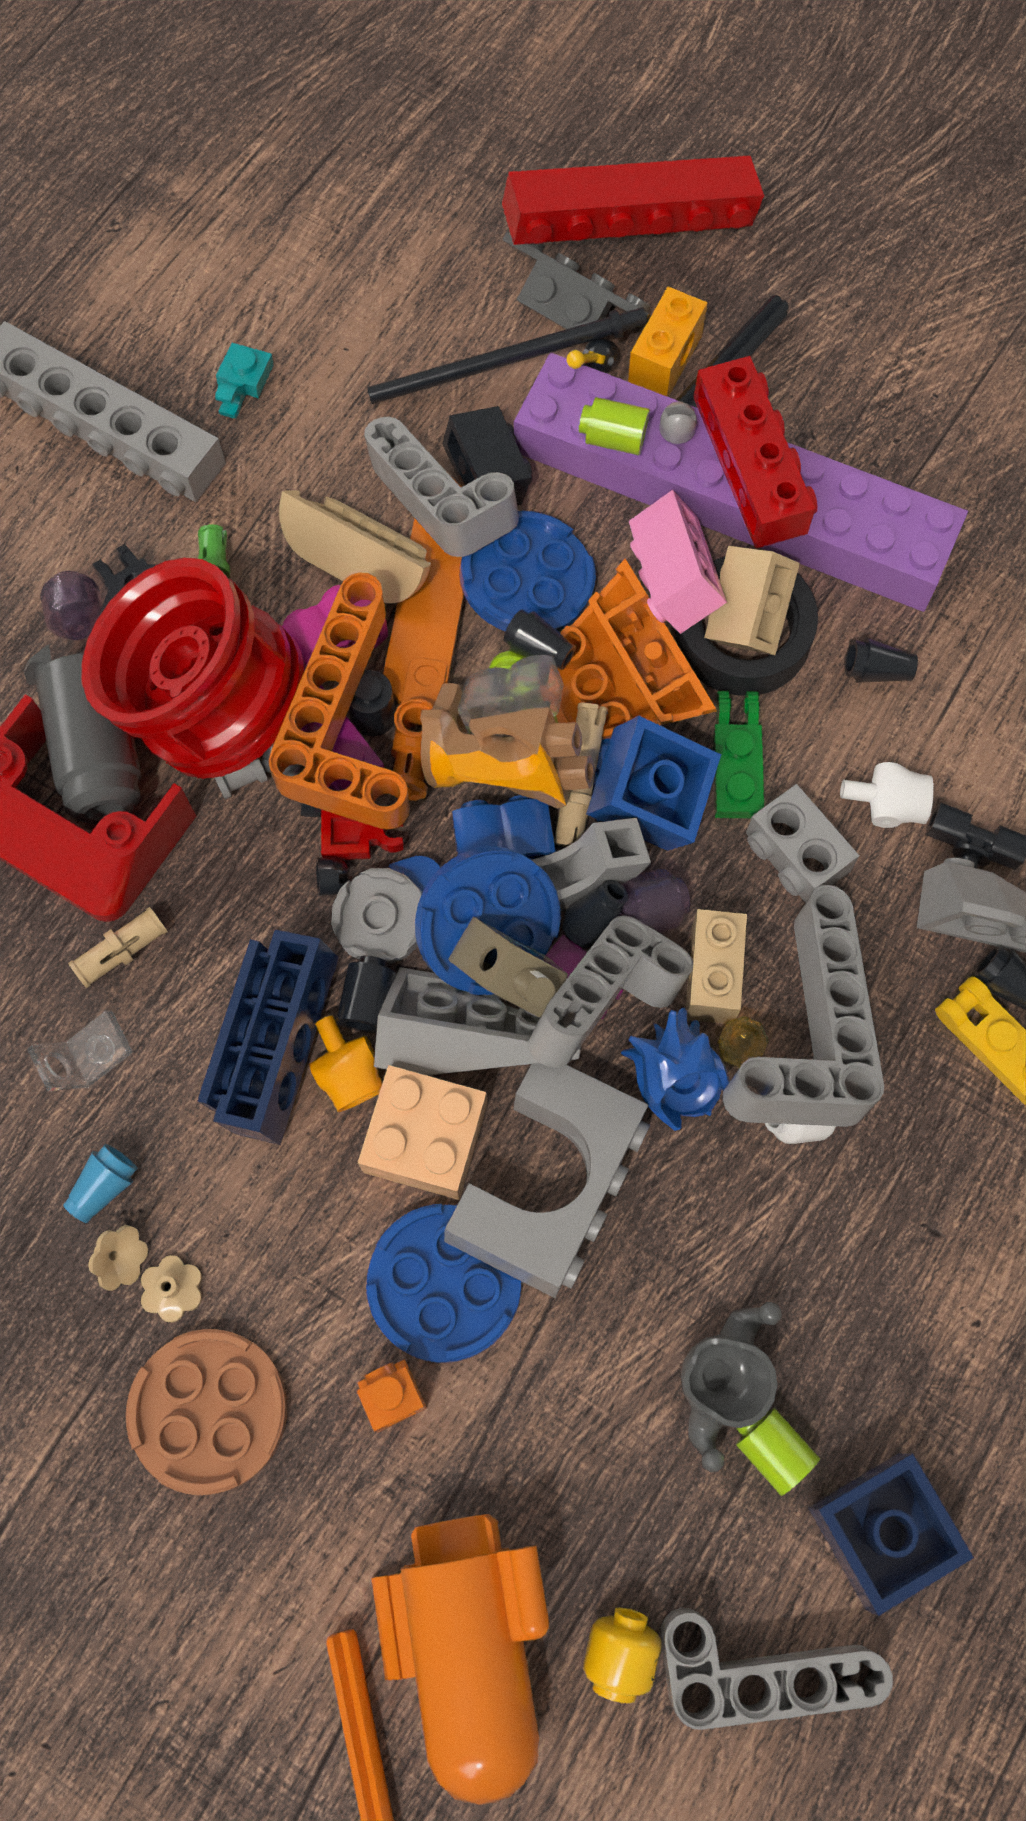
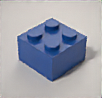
[586,716,721,851]

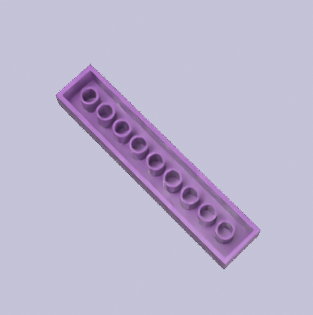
[514,352,968,612]

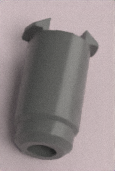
[24,644,142,824]

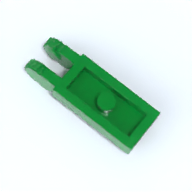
[713,691,764,819]

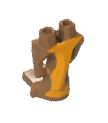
[420,683,595,809]

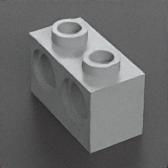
[746,784,859,903]

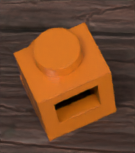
[357,1359,427,1432]

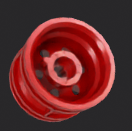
[82,557,304,779]

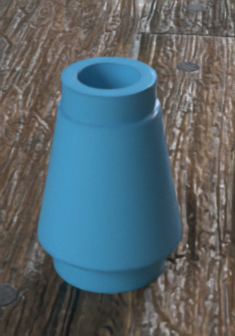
[63,1144,137,1223]

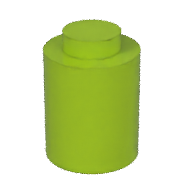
[579,397,650,455]
[736,1408,820,1496]

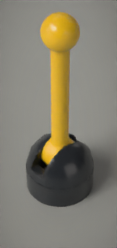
[566,338,619,374]

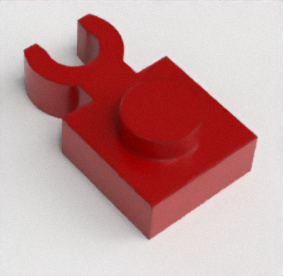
[321,809,404,860]

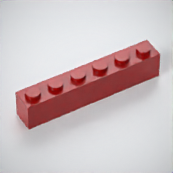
[502,155,764,245]

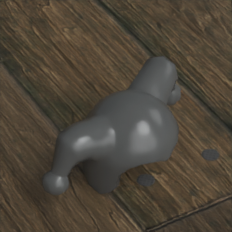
[680,1302,782,1473]

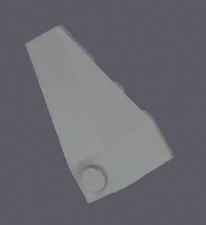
[917,858,1026,953]
[374,967,582,1075]

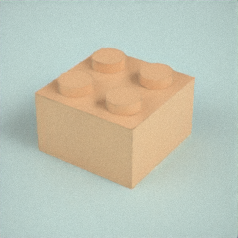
[358,1065,488,1200]

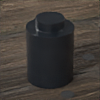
[349,670,396,737]
[336,956,396,1033]

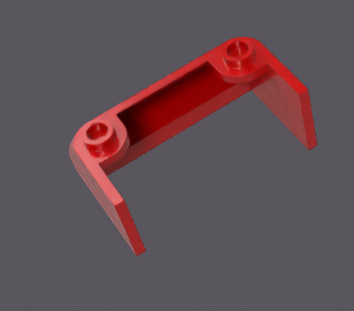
[0,694,196,922]

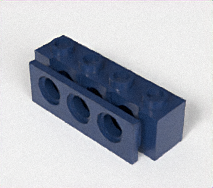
[197,930,339,1145]

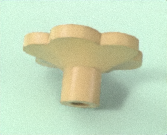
[88,1225,148,1291]
[141,1255,202,1323]

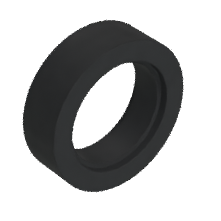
[675,556,818,696]

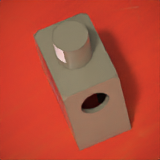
[448,916,568,1017]

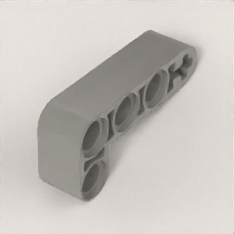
[364,417,519,557]
[528,916,693,1068]
[660,1608,893,1730]

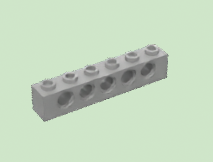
[0,321,226,502]

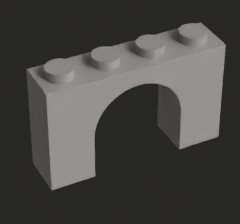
[444,1063,650,1298]

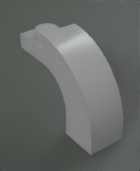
[531,818,651,911]

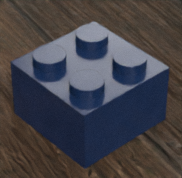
[808,1453,974,1616]

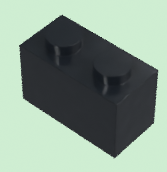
[442,406,532,506]

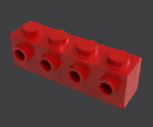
[694,356,818,549]

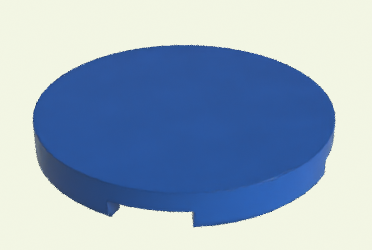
[459,511,596,631]
[415,847,561,995]
[366,1204,521,1363]

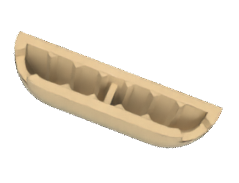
[279,490,431,603]

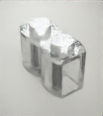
[458,655,564,736]

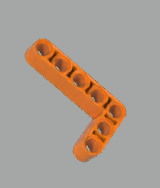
[268,572,410,830]

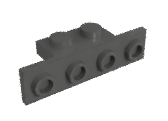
[502,232,651,329]

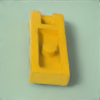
[935,976,1026,1106]

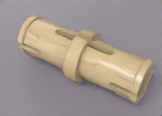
[68,907,168,988]

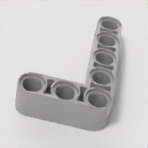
[723,885,884,1127]

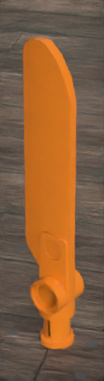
[383,477,464,801]

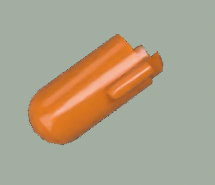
[371,1514,549,1805]

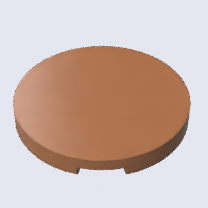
[126,1329,287,1495]

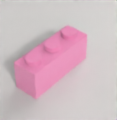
[629,490,727,634]

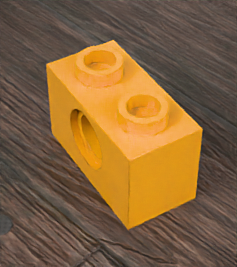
[628,286,708,397]

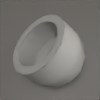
[659,402,697,444]

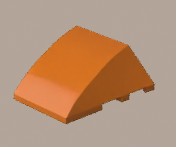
[533,558,717,740]

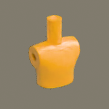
[309,1015,383,1112]

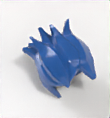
[621,1008,730,1131]

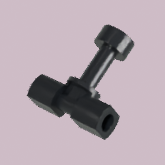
[926,802,1026,870]

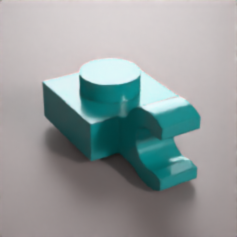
[215,343,274,419]

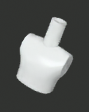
[840,762,933,828]

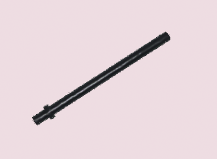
[367,307,648,404]

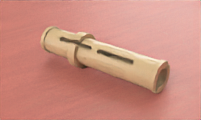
[554,703,608,847]

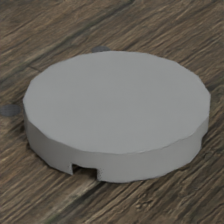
[331,868,423,965]

